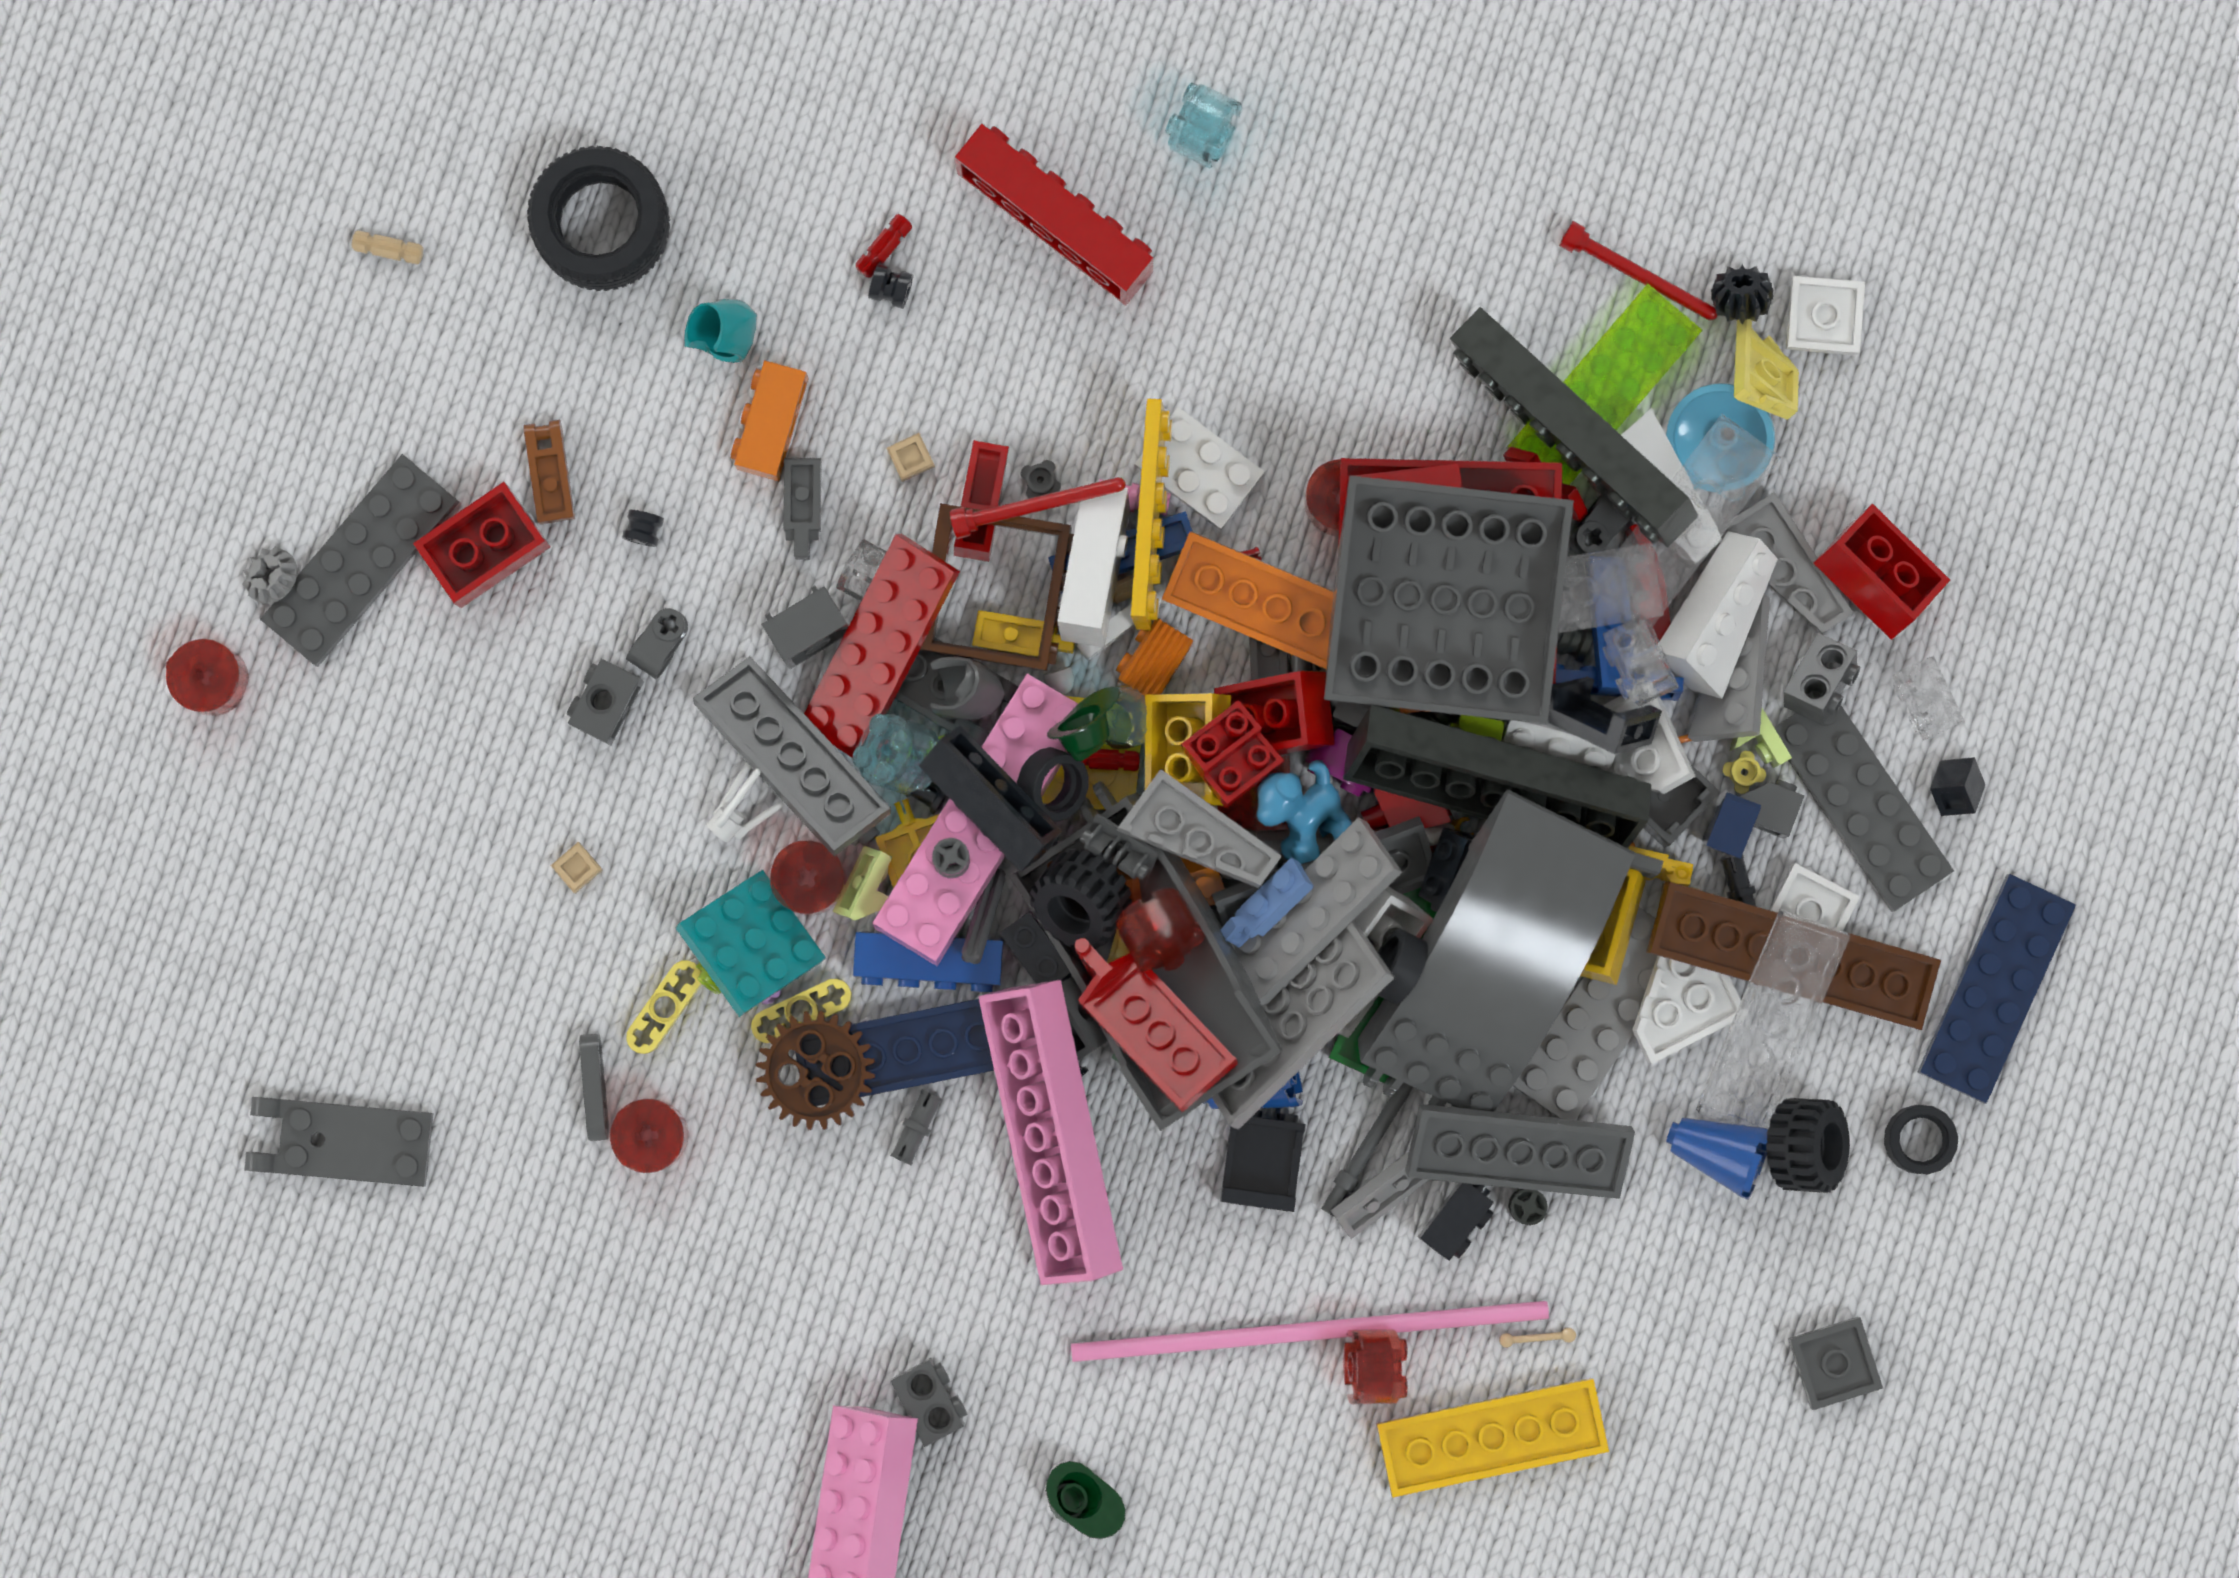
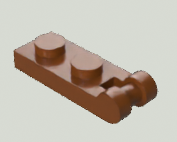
[524,419,575,525]

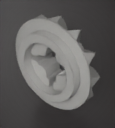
[242,546,297,604]

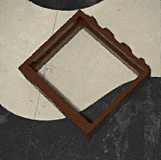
[920,503,1074,672]

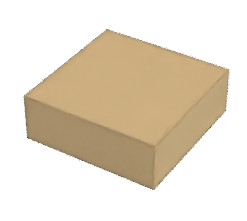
[887,433,935,482]
[550,842,603,894]

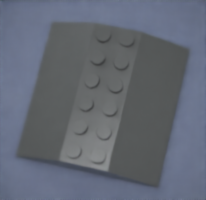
[1324,476,1574,724]

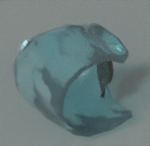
[1104,685,1147,749]

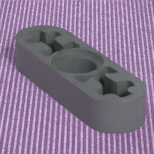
[579,1033,609,1141]

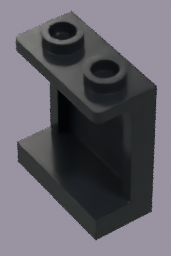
[1548,676,1662,754]
[1220,1110,1306,1212]

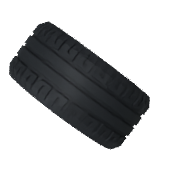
[527,146,670,291]

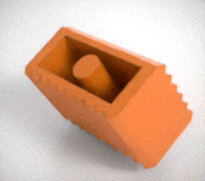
[1116,618,1194,699]

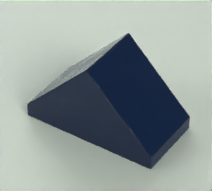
[1702,792,1761,859]

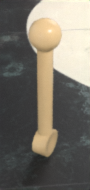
[1499,1328,1576,1348]

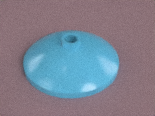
[1666,383,1775,493]

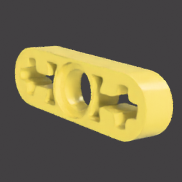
[626,960,702,1054]
[751,979,852,1043]

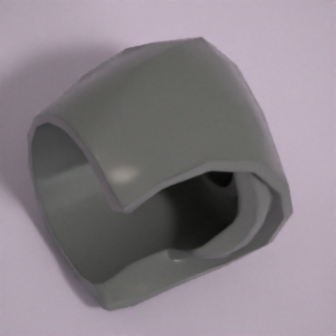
[930,657,1005,719]

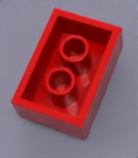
[413,482,551,608]
[1813,503,1950,640]
[1214,671,1335,755]

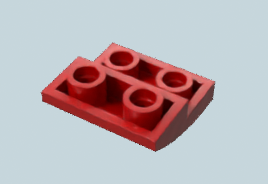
[1181,700,1284,808]

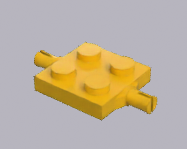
[875,799,940,889]

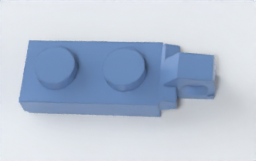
[1220,857,1313,948]

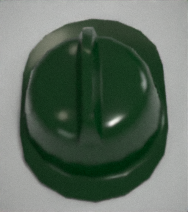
[1047,687,1120,761]
[1046,1461,1125,1539]

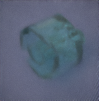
[1165,83,1242,169]
[852,714,939,795]

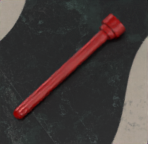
[1559,221,1718,321]
[950,477,1125,539]

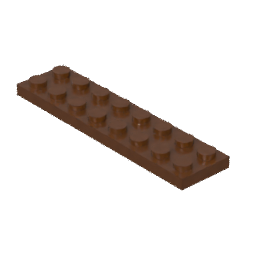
[1646,881,1941,1030]

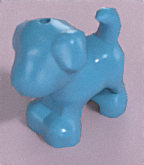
[1256,760,1352,864]

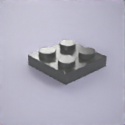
[1788,1317,1883,1410]

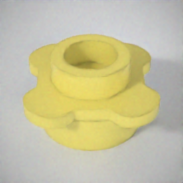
[1722,751,1766,794]

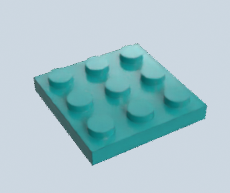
[675,869,826,1017]

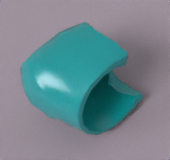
[684,299,757,363]

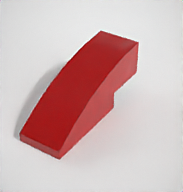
[954,440,1009,562]

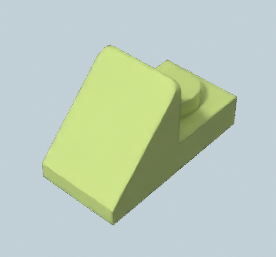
[1730,708,1792,768]
[832,846,892,920]

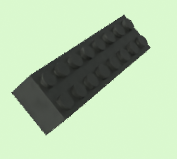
[1450,307,1698,548]
[1343,704,1652,848]

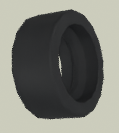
[1017,747,1088,822]
[1377,928,1428,1004]
[1884,1105,1958,1175]

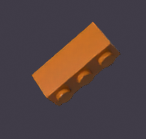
[731,360,809,481]

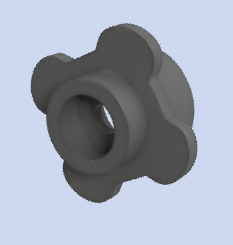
[1021,460,1061,499]

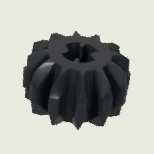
[1711,264,1774,325]

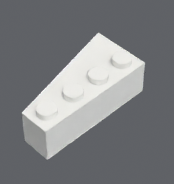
[1654,531,1778,699]

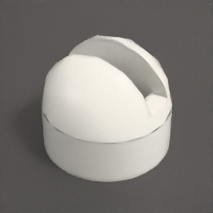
[1043,666,1075,695]

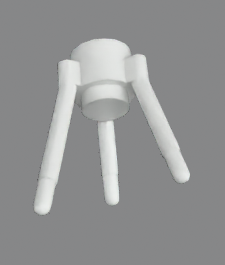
[706,762,783,843]

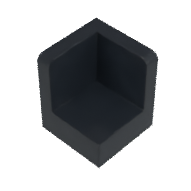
[1930,757,1985,816]

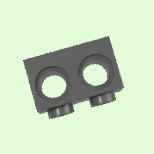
[1784,633,1861,725]
[890,1358,968,1447]

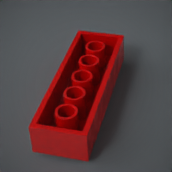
[954,123,1154,306]

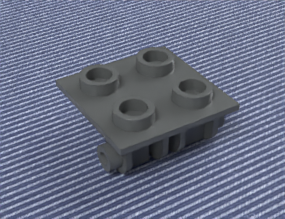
[1079,813,1160,896]

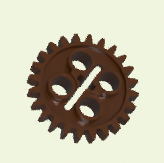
[755,1011,876,1130]

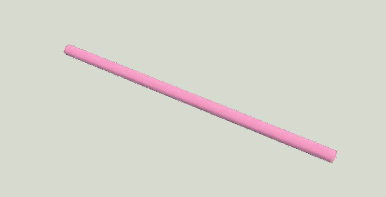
[1071,1301,1549,1362]

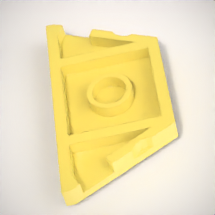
[1734,319,1799,420]

